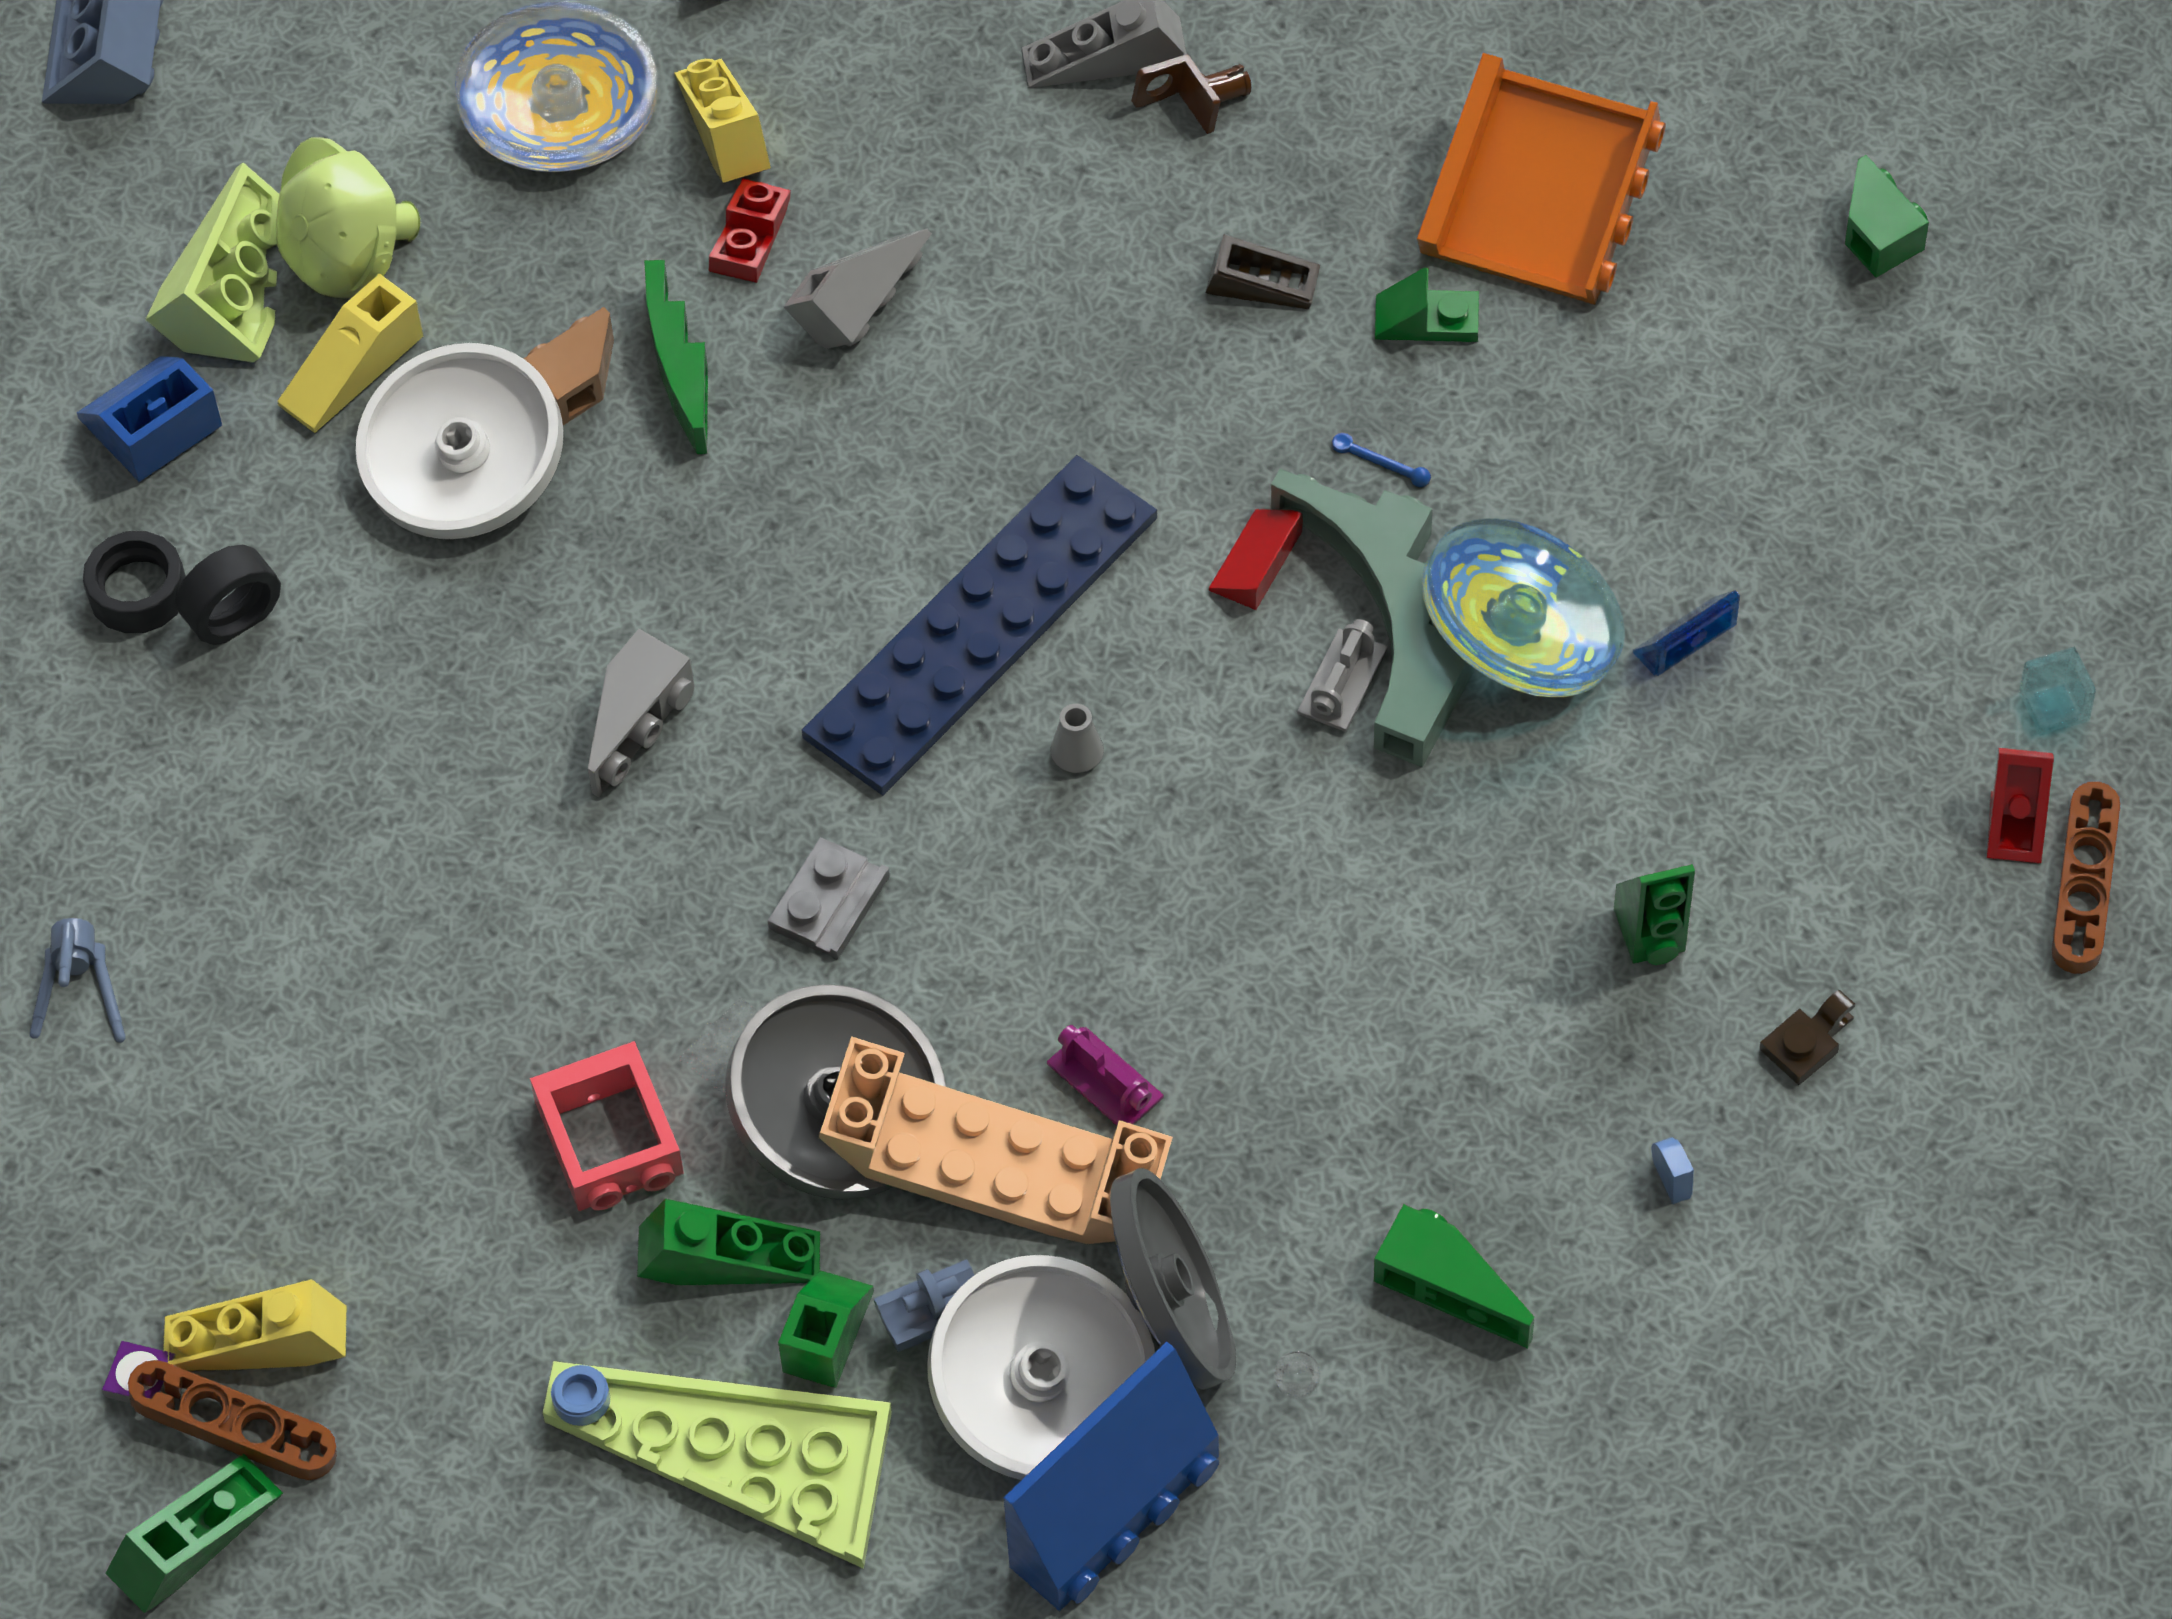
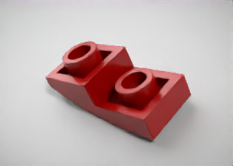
[709,179,791,283]

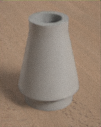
[1050,704,1104,773]

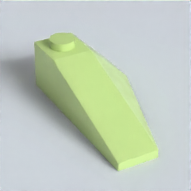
[146,163,280,362]

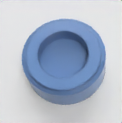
[551,1365,610,1426]

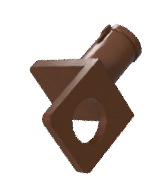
[1131,54,1251,134]

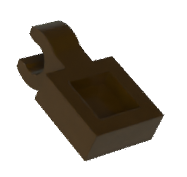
[1760,990,1855,1085]

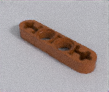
[2052,782,2120,974]
[128,1360,337,1480]

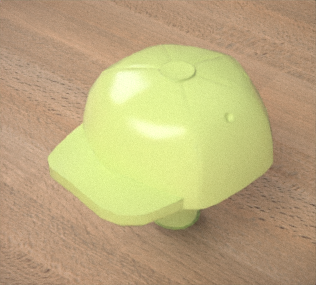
[276,137,420,299]

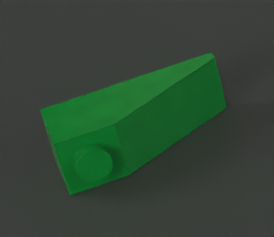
[1373,1204,1534,1349]
[105,1454,283,1613]

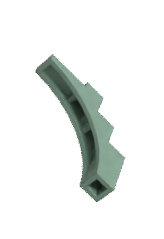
[1271,469,1475,768]

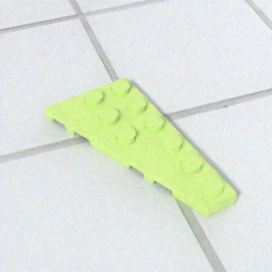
[543,1361,892,1569]

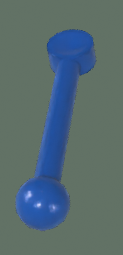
[1332,433,1431,487]

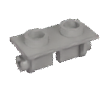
[1297,619,1388,732]

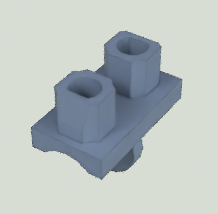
[874,1259,974,1352]

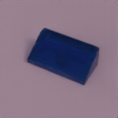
[1632,590,1740,676]

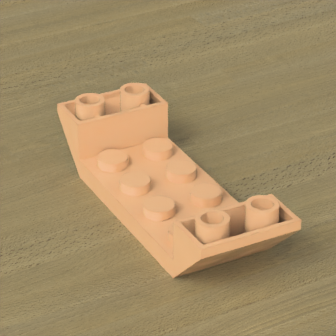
[819,1036,1173,1244]

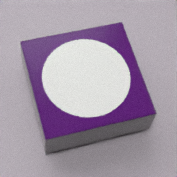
[102,1341,175,1403]

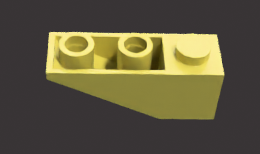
[674,59,771,183]
[277,274,423,433]
[164,1279,347,1370]

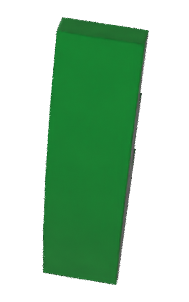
[644,260,708,454]

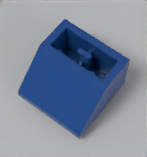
[77,356,222,482]

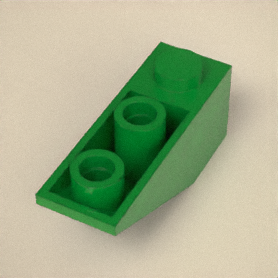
[1614,864,1695,965]
[637,1199,820,1285]

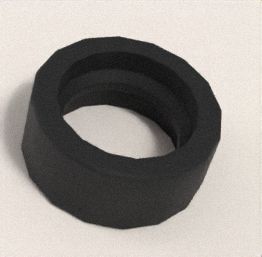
[83,531,186,633]
[175,544,281,645]

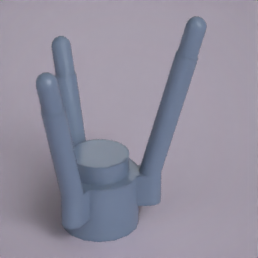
[30,918,126,1043]

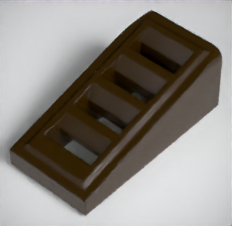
[1205,234,1320,309]

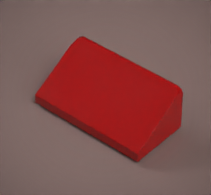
[1209,509,1303,610]

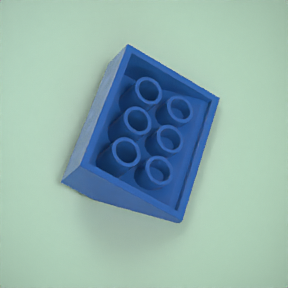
[1003,1341,1219,1612]

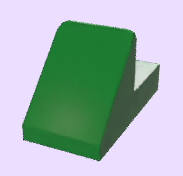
[1375,268,1479,342]

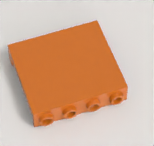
[1417,53,1666,305]

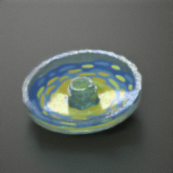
[1422,518,1625,697]

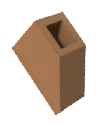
[523,307,614,425]

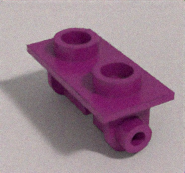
[1047,1025,1164,1125]

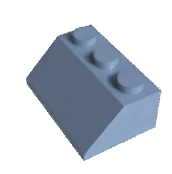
[42,0,163,104]

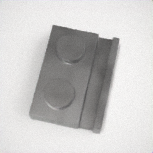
[768,837,890,960]

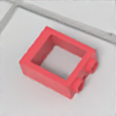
[530,1041,684,1211]

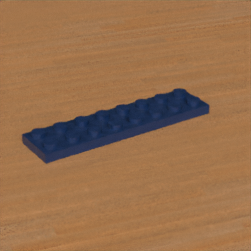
[801,455,1157,796]

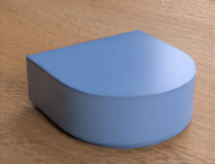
[1651,1137,1694,1204]

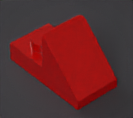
[1987,748,2054,863]

